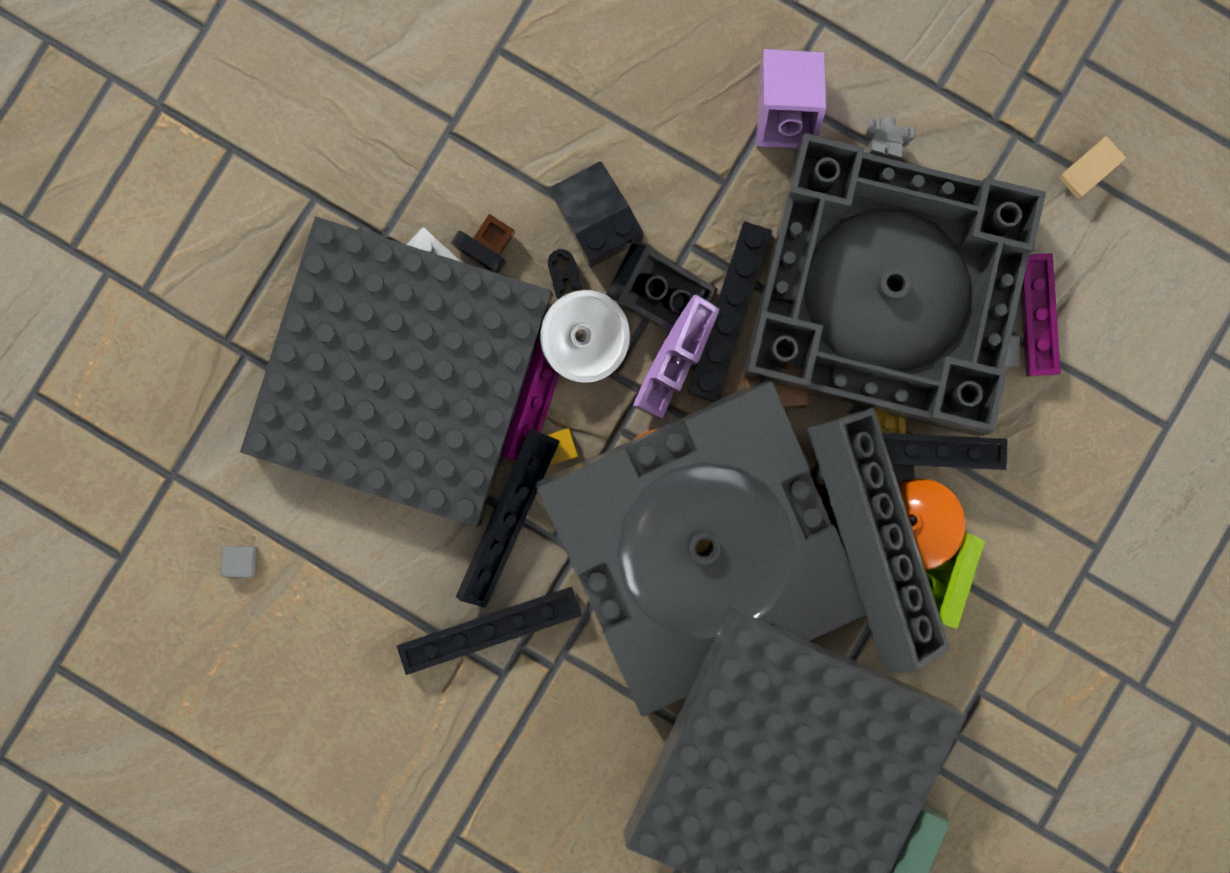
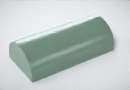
[890,804,950,873]

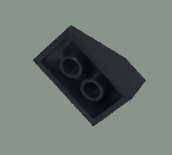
[548,161,643,268]
[606,244,718,332]

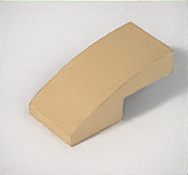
[1058,136,1126,199]

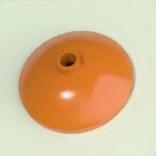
[898,478,966,570]

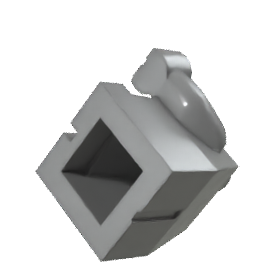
[865,116,916,161]

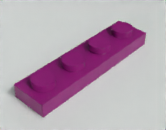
[1021,253,1061,377]
[501,339,560,460]

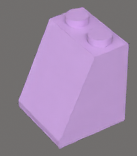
[756,49,826,149]

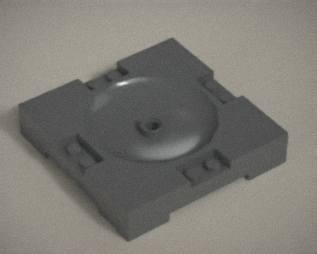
[742,133,1046,437]
[537,380,866,717]

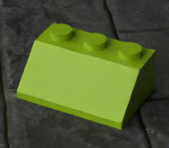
[912,518,985,629]

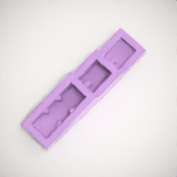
[633,295,720,419]

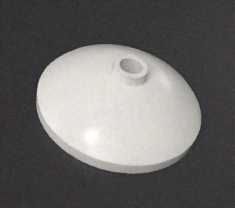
[540,290,630,383]

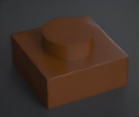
[473,214,515,255]

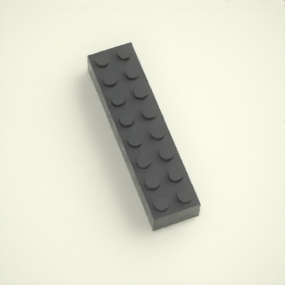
[808,408,950,673]

